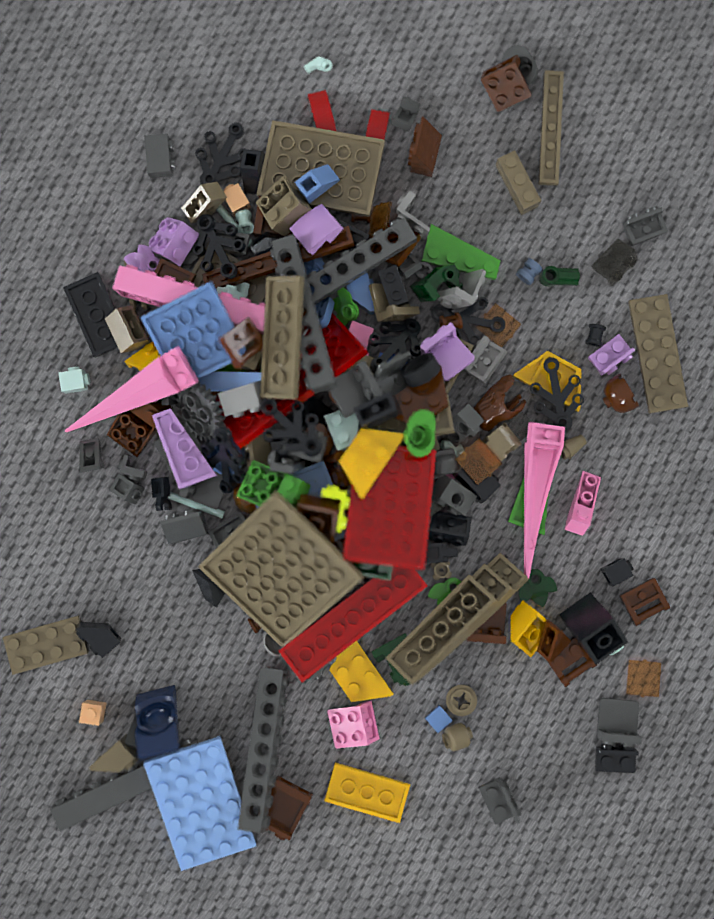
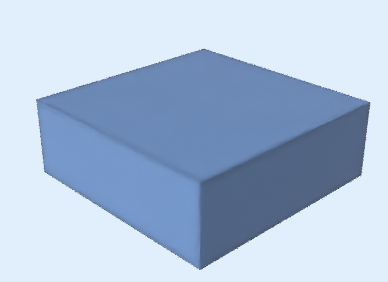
[425,705,453,733]

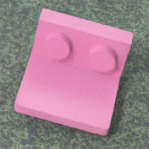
[327,701,380,749]

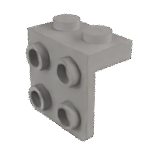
[394,190,430,240]
[437,269,486,309]

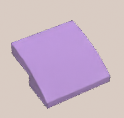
[289,204,344,255]

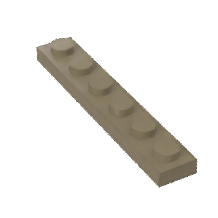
[538,70,564,186]

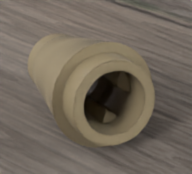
[560,434,587,460]

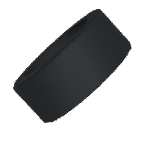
[401,353,441,387]

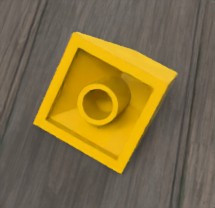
[510,601,547,657]

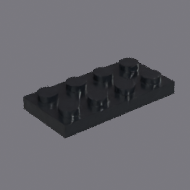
[63,272,118,358]

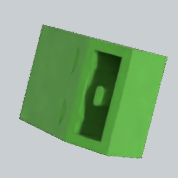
[237,460,311,510]

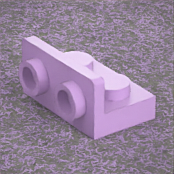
[587,334,635,376]

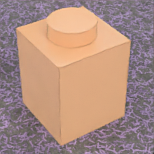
[223,183,251,217]
[79,700,106,726]

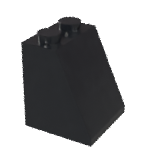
[559,592,628,665]

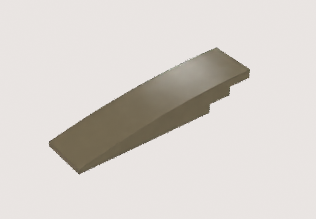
[386,553,529,686]

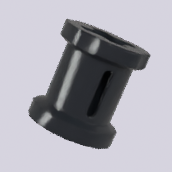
[585,323,606,347]

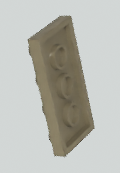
[2,615,89,675]

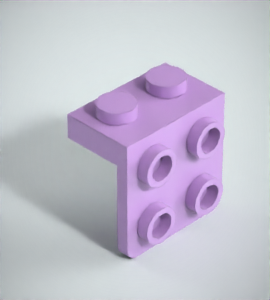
[148,217,199,267]
[420,323,475,381]

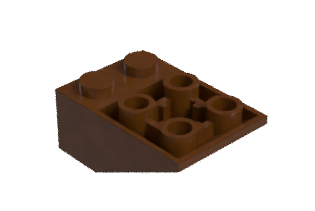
[408,117,442,177]
[107,399,173,457]

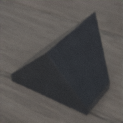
[192,569,225,607]

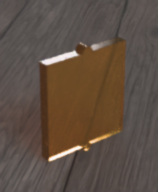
[368,202,392,239]
[475,303,521,347]
[455,438,502,485]
[626,659,661,698]

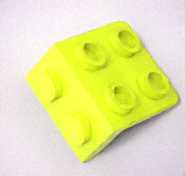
[321,485,350,533]

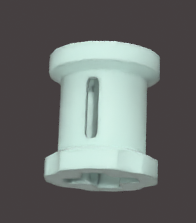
[235,209,254,235]

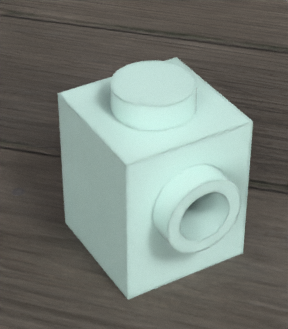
[59,367,90,394]

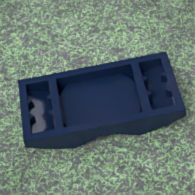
[135,685,180,760]

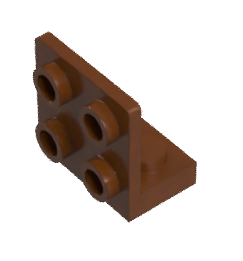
[481,55,532,112]
[466,603,507,644]

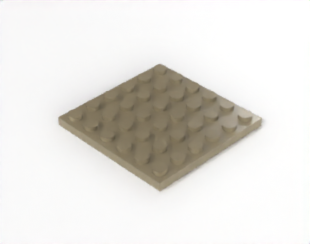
[198,490,364,647]

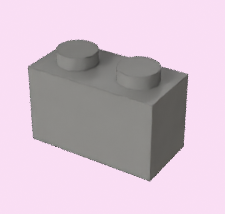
[218,380,266,418]

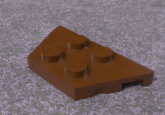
[394,364,448,425]

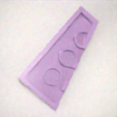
[152,409,217,490]

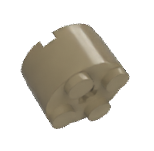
[475,422,522,467]

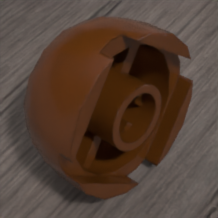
[602,374,639,413]

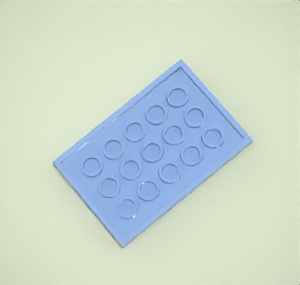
[143,736,257,871]

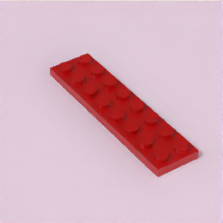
[278,567,428,683]

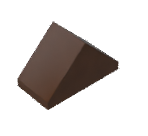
[537,620,571,663]

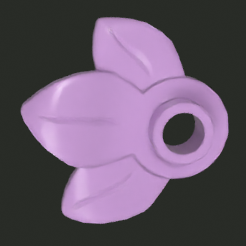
[124,245,160,273]

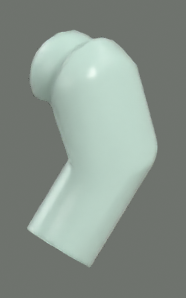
[304,57,332,74]
[440,440,467,461]

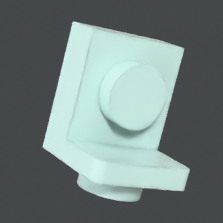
[216,283,250,299]

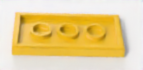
[324,762,410,823]

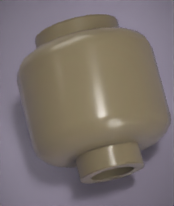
[442,723,473,752]

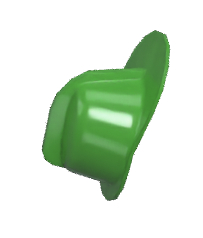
[403,409,436,457]

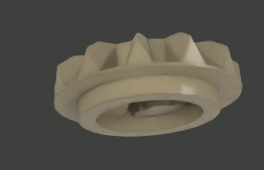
[446,684,477,716]

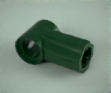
[539,266,580,286]

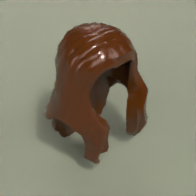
[473,374,526,432]

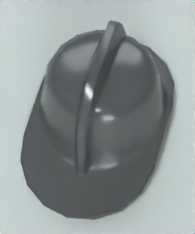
[502,45,538,85]
[433,448,463,479]

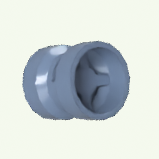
[516,258,543,285]

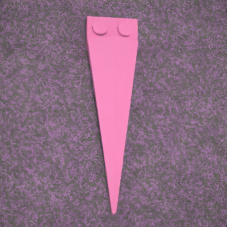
[65,346,199,432]
[524,422,565,579]

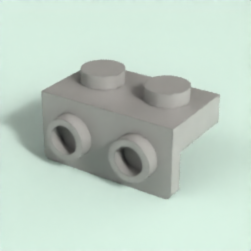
[465,336,507,384]

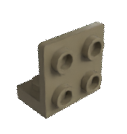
[369,283,420,322]

